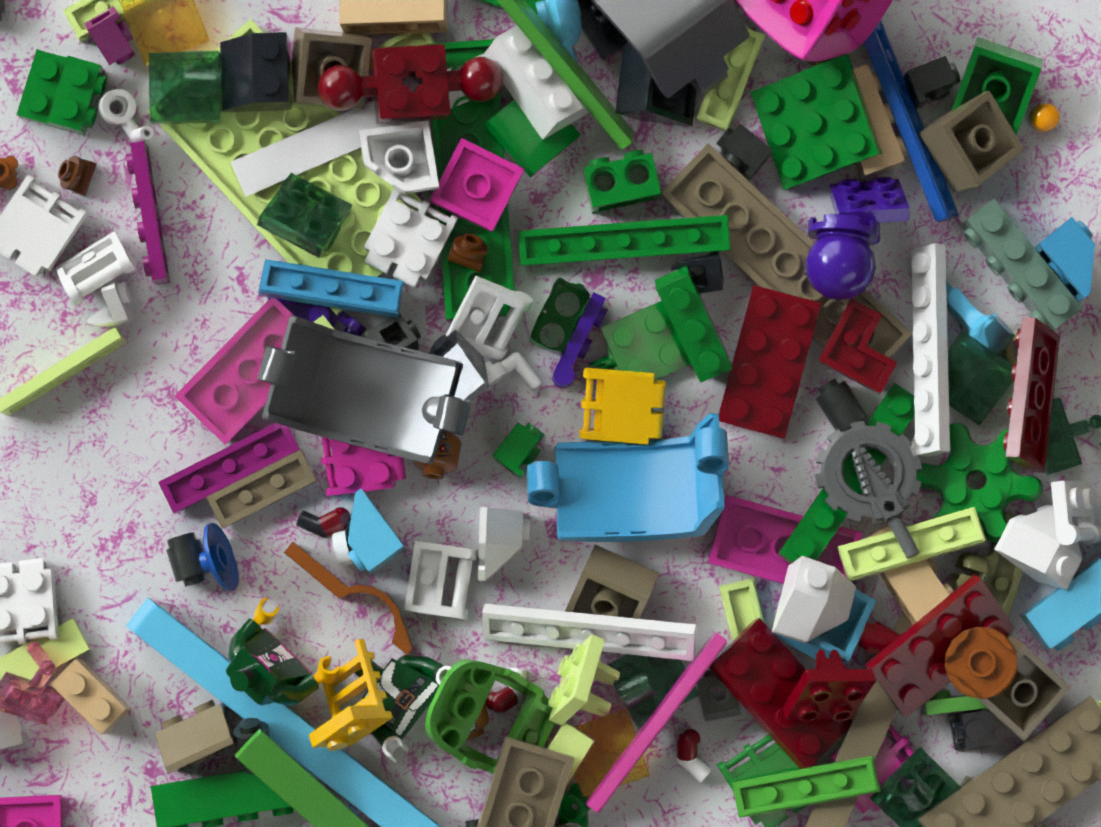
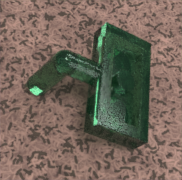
[1045,398,1101,475]

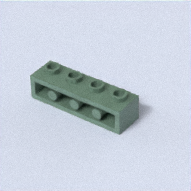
[961,198,1083,331]

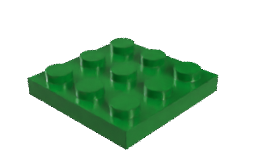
[750,54,883,190]

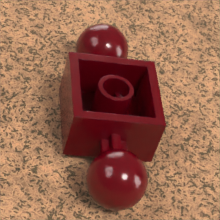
[318,44,503,124]

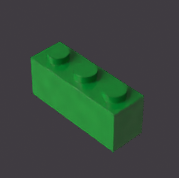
[655,266,733,383]

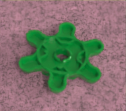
[916,422,1043,543]

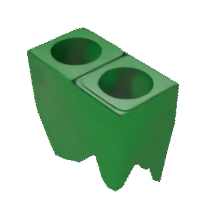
[529,278,590,357]

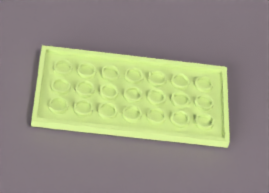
[148,19,439,316]

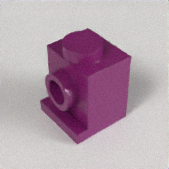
[84,6,135,66]

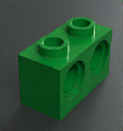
[583,150,661,213]

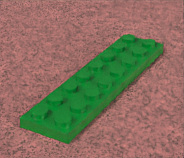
[427,39,514,321]

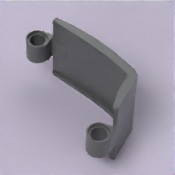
[591,0,750,98]
[257,316,472,465]

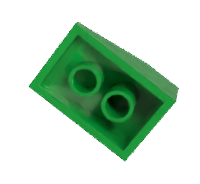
[951,37,1043,136]

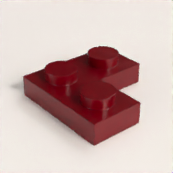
[817,298,897,395]

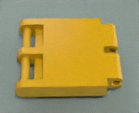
[579,368,666,444]

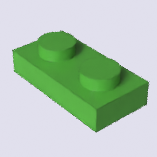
[921,690,986,715]

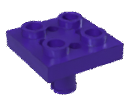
[830,177,910,245]

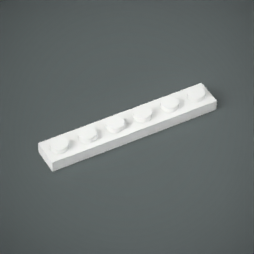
[911,243,950,457]
[482,603,696,661]

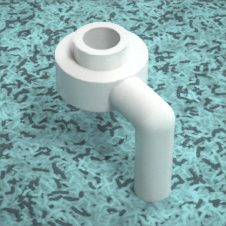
[98,89,154,142]
[482,352,543,393]

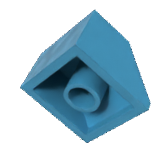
[1034,217,1095,303]

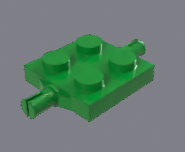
[589,301,691,380]

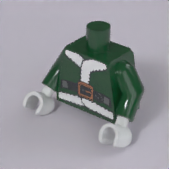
[354,655,451,762]

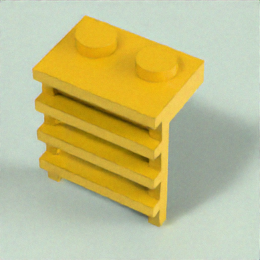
[309,639,393,751]

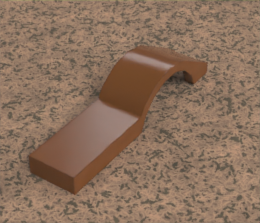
[284,542,414,655]

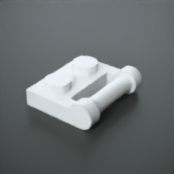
[55,231,136,306]
[446,276,533,360]
[1051,481,1101,545]
[404,540,478,620]

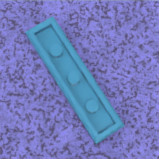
[258,259,404,318]

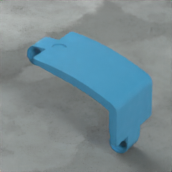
[527,413,729,542]

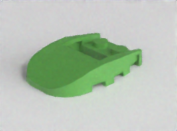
[425,659,555,774]

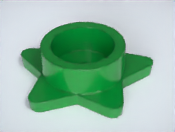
[558,783,591,827]

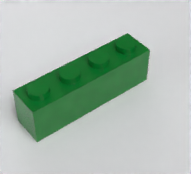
[150,770,294,827]

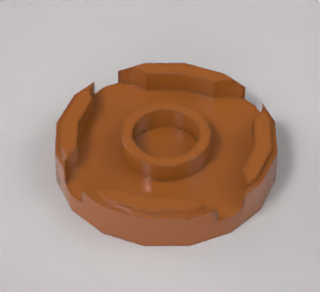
[945,627,1017,699]

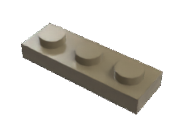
[206,449,318,529]

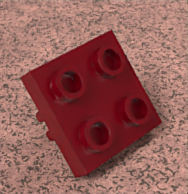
[783,649,876,722]

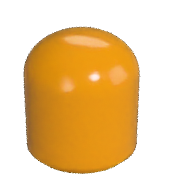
[1029,103,1060,133]

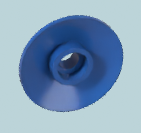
[199,523,239,592]

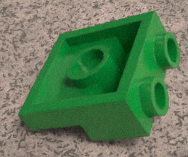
[16,49,107,136]

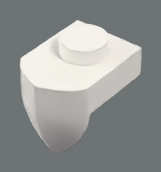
[87,277,131,327]

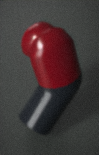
[296,507,351,538]

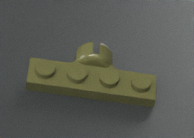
[951,511,1023,619]

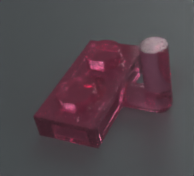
[0,642,65,726]

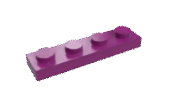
[126,141,170,285]
[158,423,300,514]

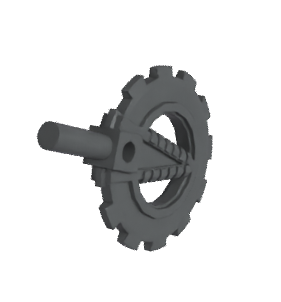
[815,421,922,559]

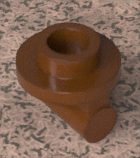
[58,156,97,197]
[447,234,488,272]

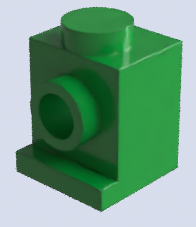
[492,422,544,479]

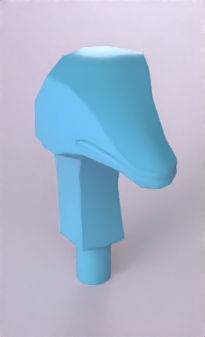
[946,281,1015,359]

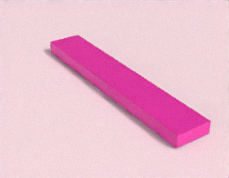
[585,632,727,813]

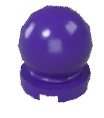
[805,214,879,301]

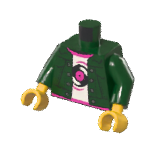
[226,597,340,706]

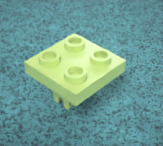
[549,634,620,725]

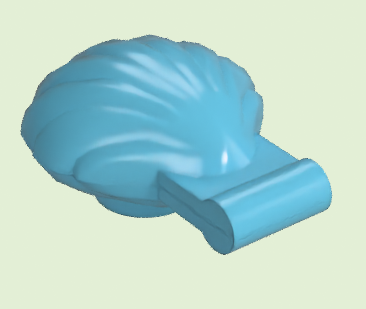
[536,0,582,63]

